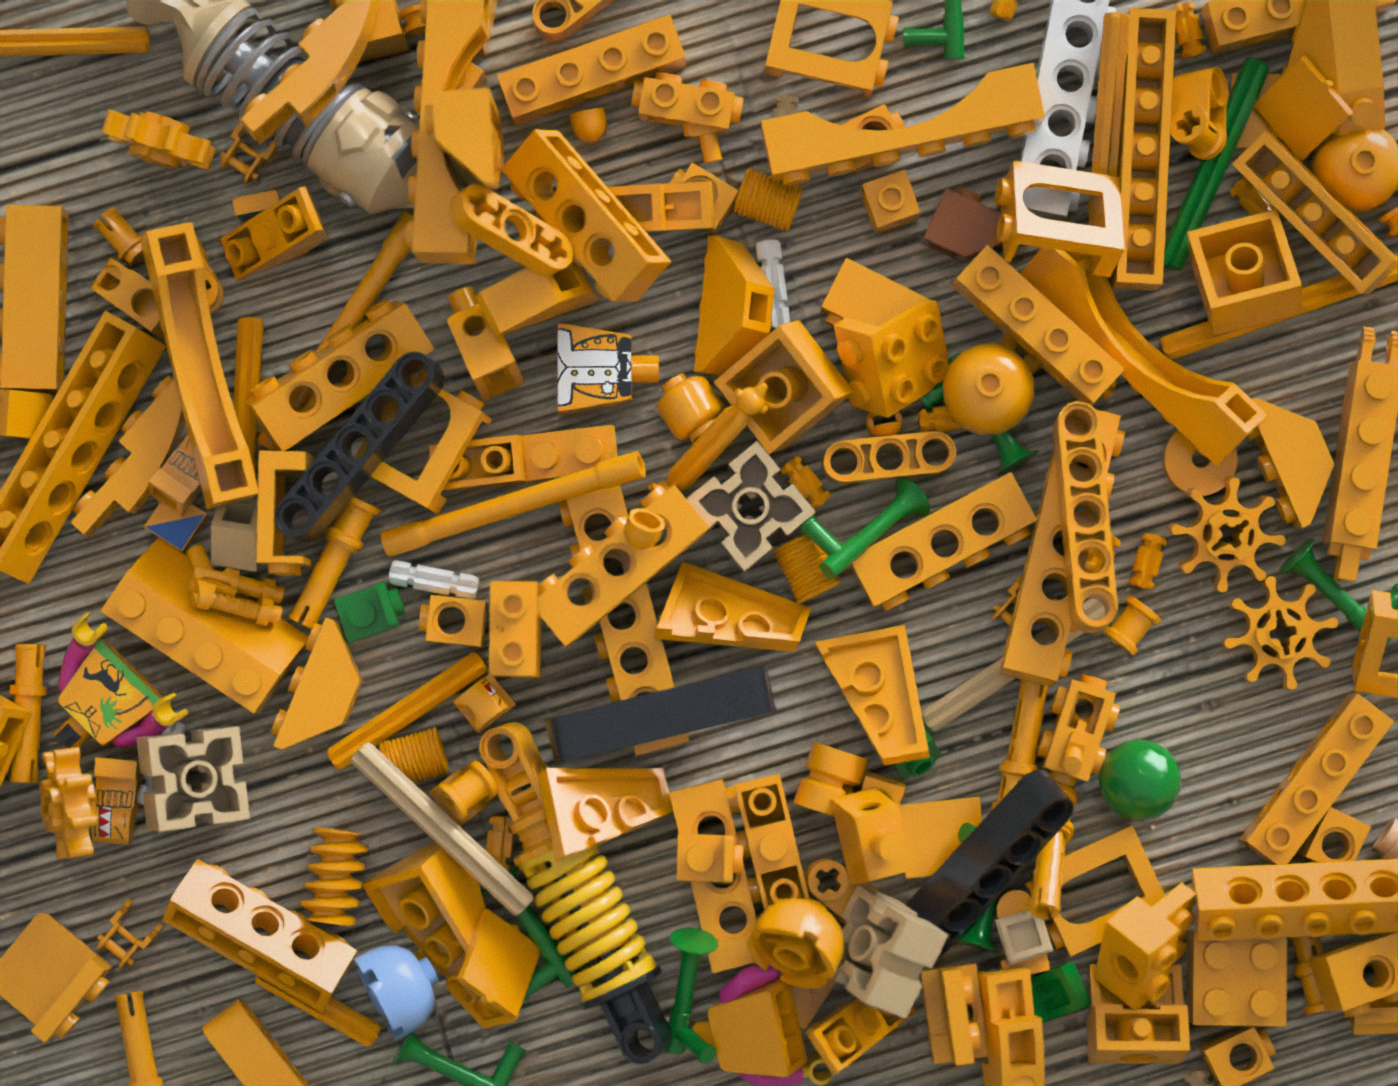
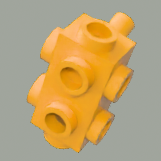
[631,72,744,164]
[1036,674,1120,787]

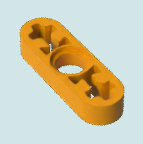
[450,184,573,277]

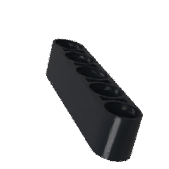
[274,352,444,542]
[544,666,777,765]
[905,769,1074,961]

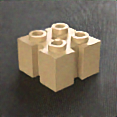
[686,441,816,573]
[136,725,250,832]
[832,884,948,1018]

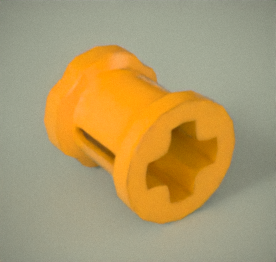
[1101,595,1162,656]

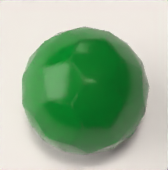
[1099,739,1181,822]

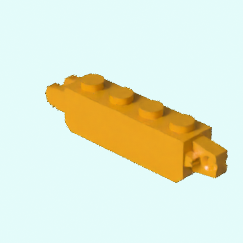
[1323,326,1398,583]

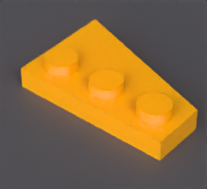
[653,561,811,652]
[815,625,930,766]
[537,768,673,862]

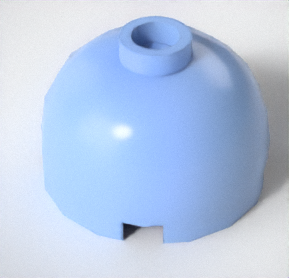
[353,945,439,1041]

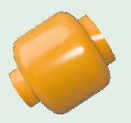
[657,373,725,443]

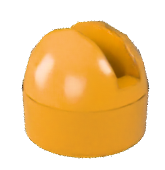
[569,107,607,142]
[865,411,902,437]
[624,508,665,550]

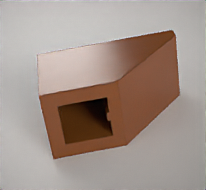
[921,186,1003,262]

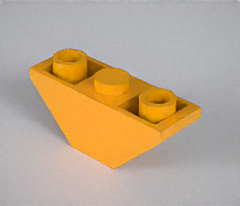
[220,187,329,281]
[694,235,775,377]
[475,257,600,337]
[1247,398,1334,530]
[270,618,364,750]
[734,774,809,910]
[806,996,917,1075]

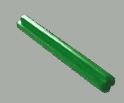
[1164,57,1269,271]

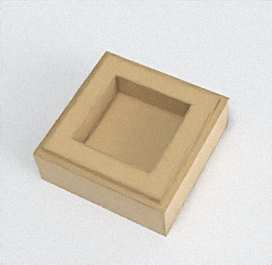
[994,909,1053,965]

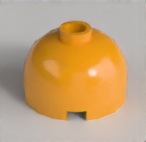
[1309,129,1398,214]
[943,344,1034,436]
[747,898,844,988]

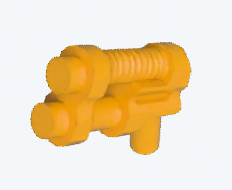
[187,545,284,627]

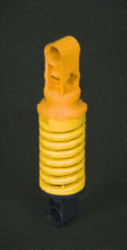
[479,722,672,1065]

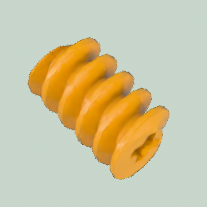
[300,826,369,926]

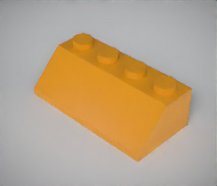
[101,537,309,714]

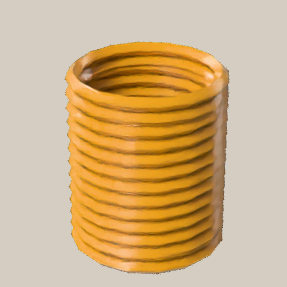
[733,167,804,233]
[773,534,841,604]
[379,727,449,783]

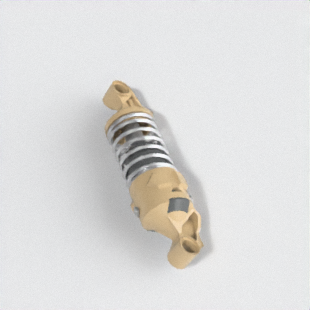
[127,0,482,216]

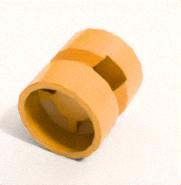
[793,741,870,817]

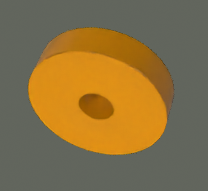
[1162,430,1238,496]

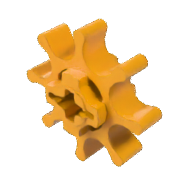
[101,109,216,171]
[1168,476,1286,592]
[1221,576,1338,690]
[39,747,97,860]

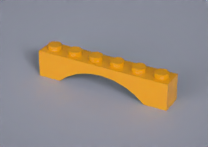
[405,0,491,264]
[761,63,1045,186]
[140,222,259,509]
[1020,247,1267,466]

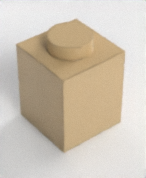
[211,499,259,572]

